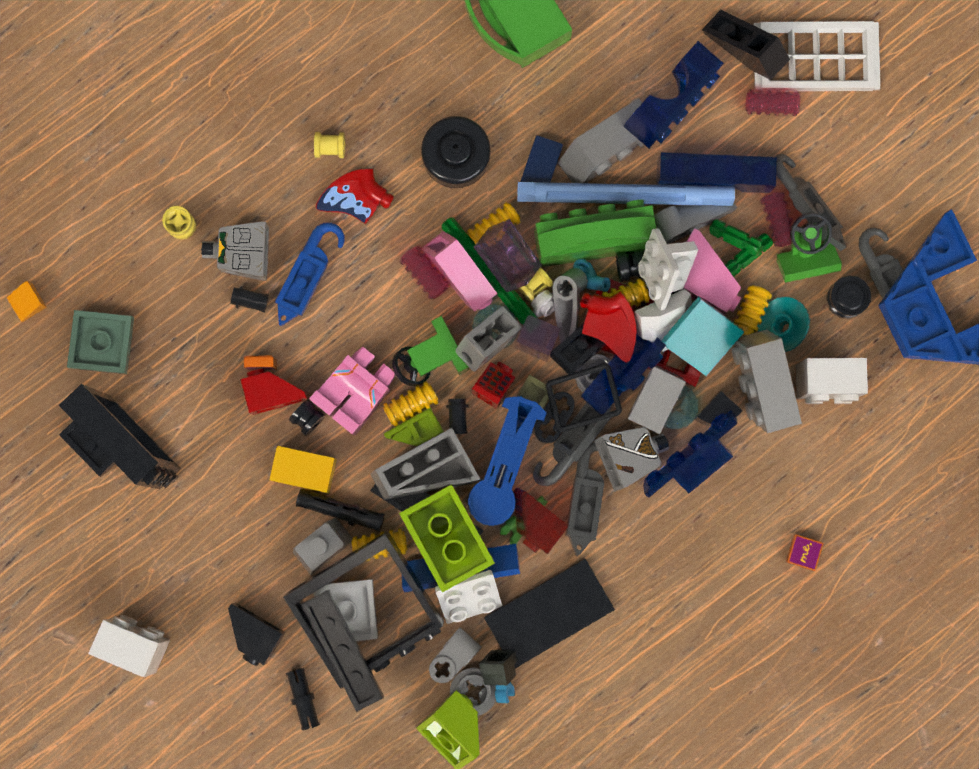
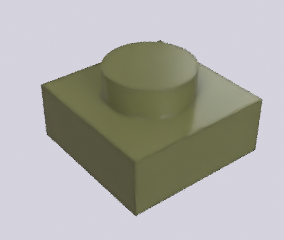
[516,374,554,408]

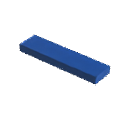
[402,544,520,593]

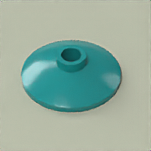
[757,297,810,352]

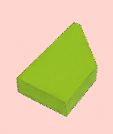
[384,408,444,447]

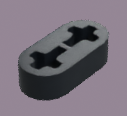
[534,392,575,444]

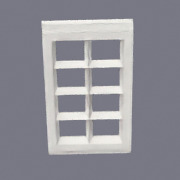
[753,21,880,91]

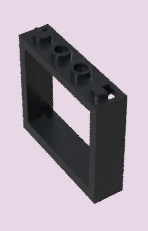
[59,384,181,489]
[283,531,444,689]

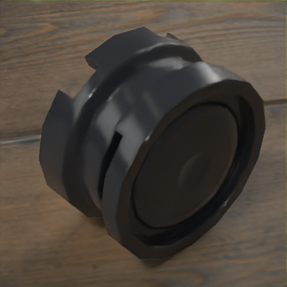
[826,276,871,319]

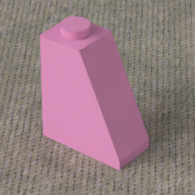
[683,228,741,315]
[421,231,497,312]

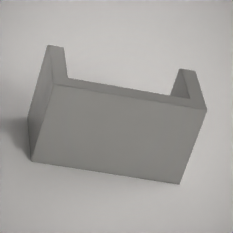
[628,364,686,434]

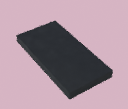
[484,559,615,668]

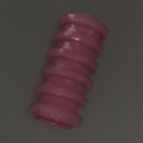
[745,89,800,117]
[760,192,794,248]
[400,246,450,300]

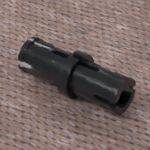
[286,668,320,731]

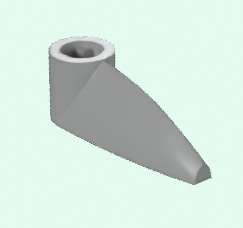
[654,203,738,244]
[553,268,588,343]

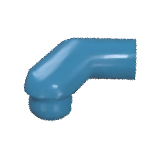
[573,259,610,292]

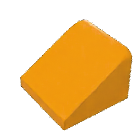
[7,280,47,322]

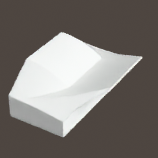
[635,289,692,352]

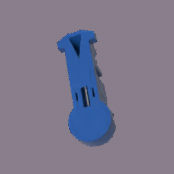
[468,396,547,526]

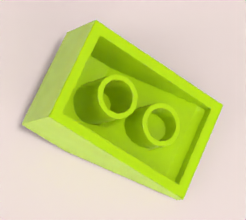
[399,484,495,593]

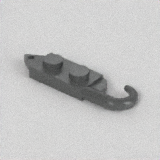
[773,154,847,251]
[858,228,903,299]
[533,391,613,486]
[565,442,604,557]

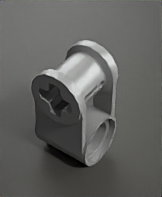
[429,628,482,683]

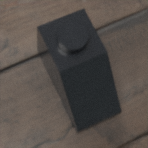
[228,603,286,666]

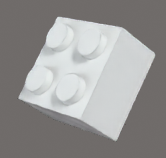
[796,358,868,404]
[88,615,170,677]

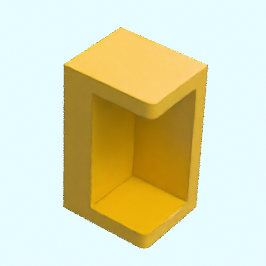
[269,446,337,494]

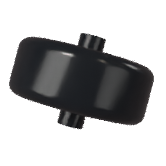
[421,116,491,188]

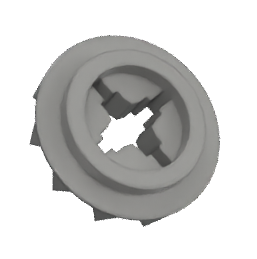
[450,668,496,716]

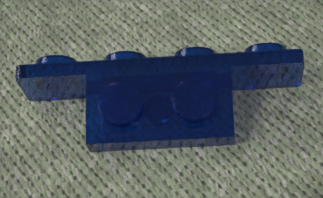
[581,333,666,414]
[643,410,738,498]

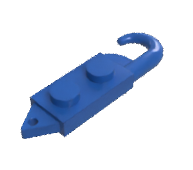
[275,223,345,326]

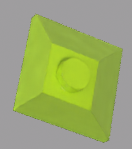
[416,690,480,769]

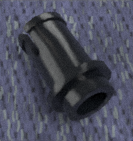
[230,286,269,313]
[446,399,469,434]

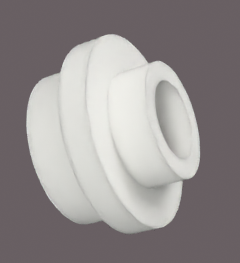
[531,290,555,317]

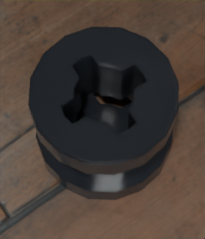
[289,399,326,436]

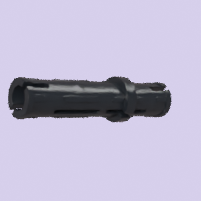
[296,488,385,532]

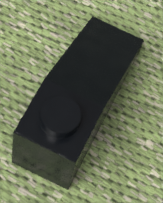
[702,9,790,80]

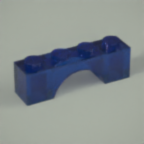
[623,41,724,149]
[656,152,777,193]

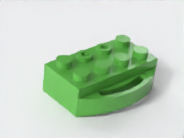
[464,0,572,68]
[534,200,656,267]

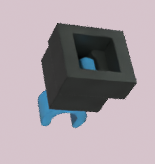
[479,650,517,704]

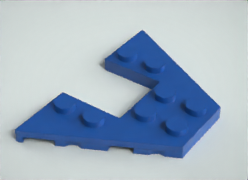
[878,209,979,365]

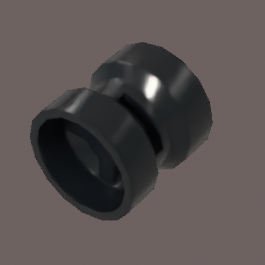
[616,249,645,282]

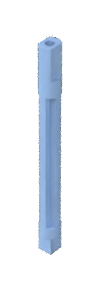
[517,182,735,206]

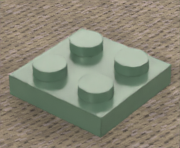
[67,310,134,374]

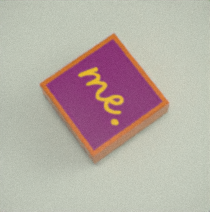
[244,355,277,370]
[786,534,824,571]

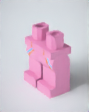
[309,347,395,435]

